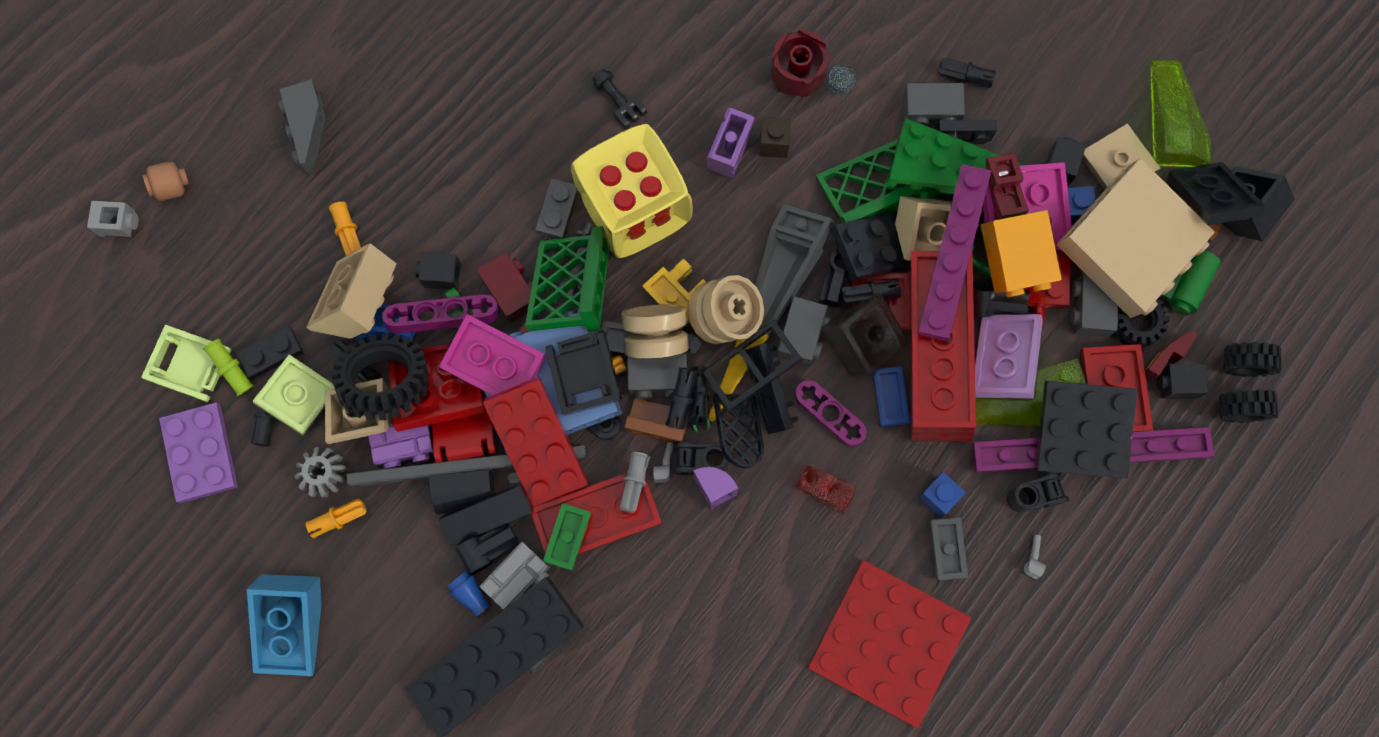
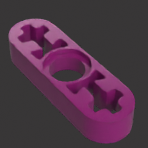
[795,380,867,447]

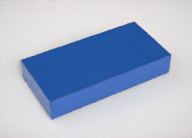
[872,366,911,428]

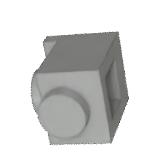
[87,201,139,237]

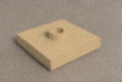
[1082,123,1160,190]

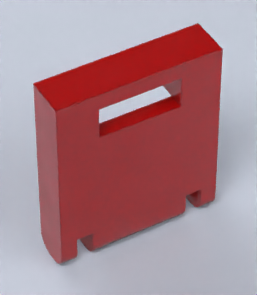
[432,390,496,463]

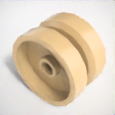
[688,275,764,344]
[621,304,689,358]

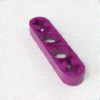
[382,295,499,334]

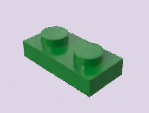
[543,503,592,571]

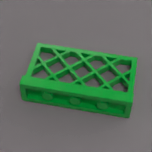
[816,139,944,223]
[525,226,610,332]

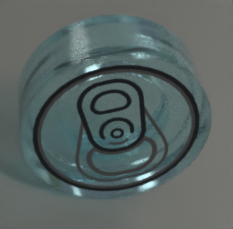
[827,65,856,94]

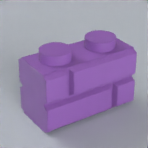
[707,108,755,178]
[368,425,434,469]

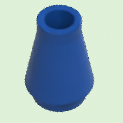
[447,571,490,617]

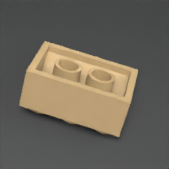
[306,243,397,339]

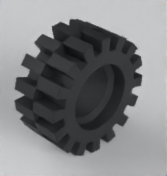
[1113,299,1170,348]
[1224,342,1281,377]
[1219,390,1279,423]

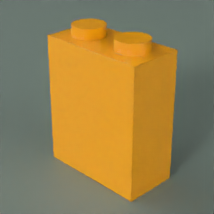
[981,210,1062,297]

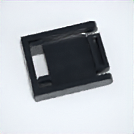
[545,330,622,416]

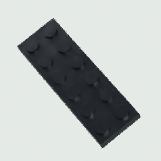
[405,576,584,737]

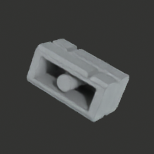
[480,542,551,610]

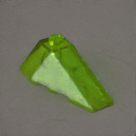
[1150,60,1212,167]

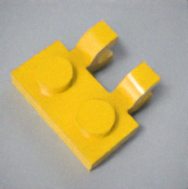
[642,259,706,329]

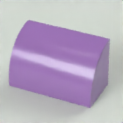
[694,467,738,509]

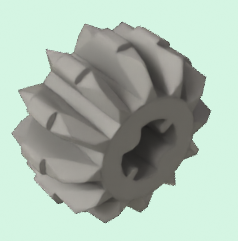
[294,447,347,498]

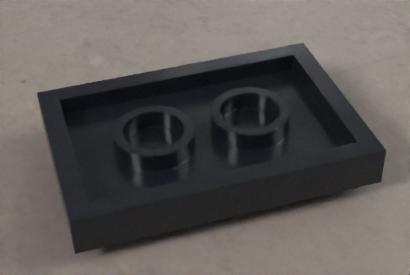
[1167,162,1266,225]
[830,211,910,282]

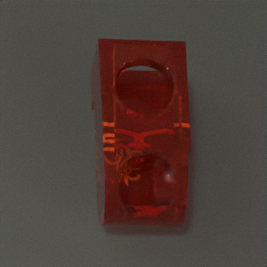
[795,465,856,515]

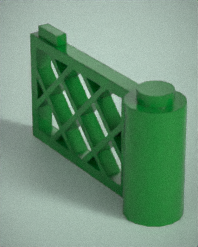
[1159,250,1221,316]

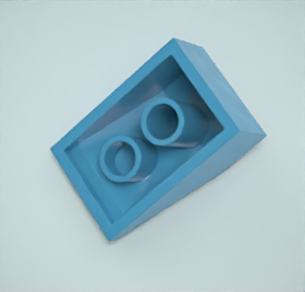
[247,574,322,676]

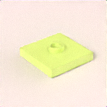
[253,355,335,435]

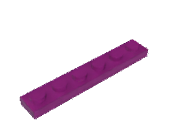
[918,164,992,342]

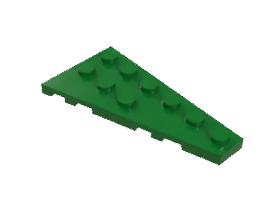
[885,118,1025,194]

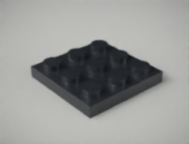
[1035,380,1138,478]

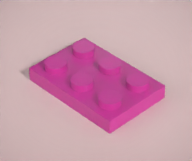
[439,314,547,395]

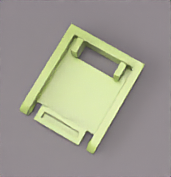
[141,325,232,402]

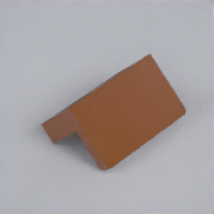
[624,399,689,443]

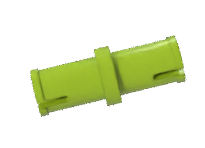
[203,339,254,396]

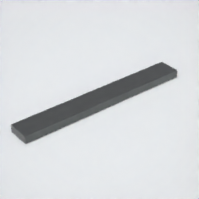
[347,445,588,487]

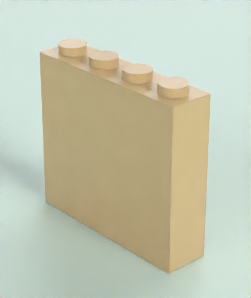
[1056,158,1215,318]

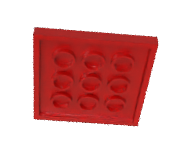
[807,560,972,728]

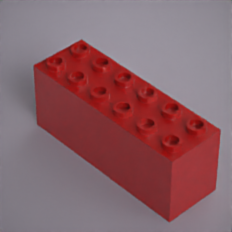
[909,250,976,442]

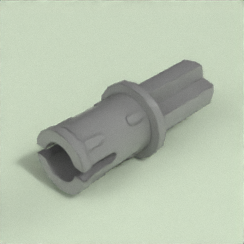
[620,452,650,513]

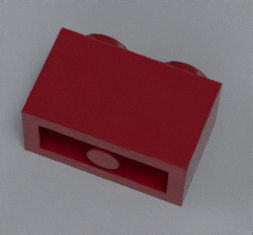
[477,252,533,324]

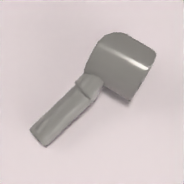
[653,442,673,483]
[1023,535,1046,579]

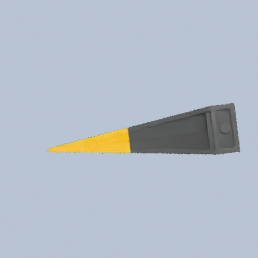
[709,204,835,422]

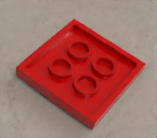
[389,343,485,432]

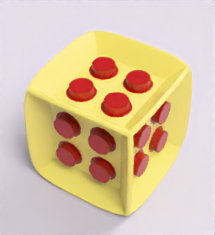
[571,124,693,259]

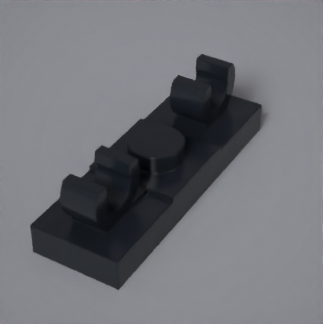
[745,343,798,434]

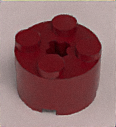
[771,29,829,97]

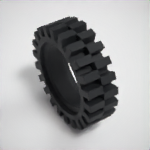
[331,333,430,421]

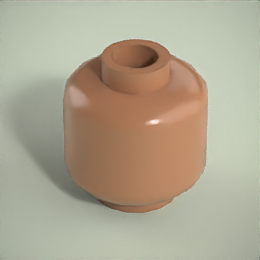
[142,161,189,201]

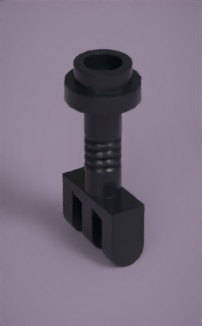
[592,69,648,129]

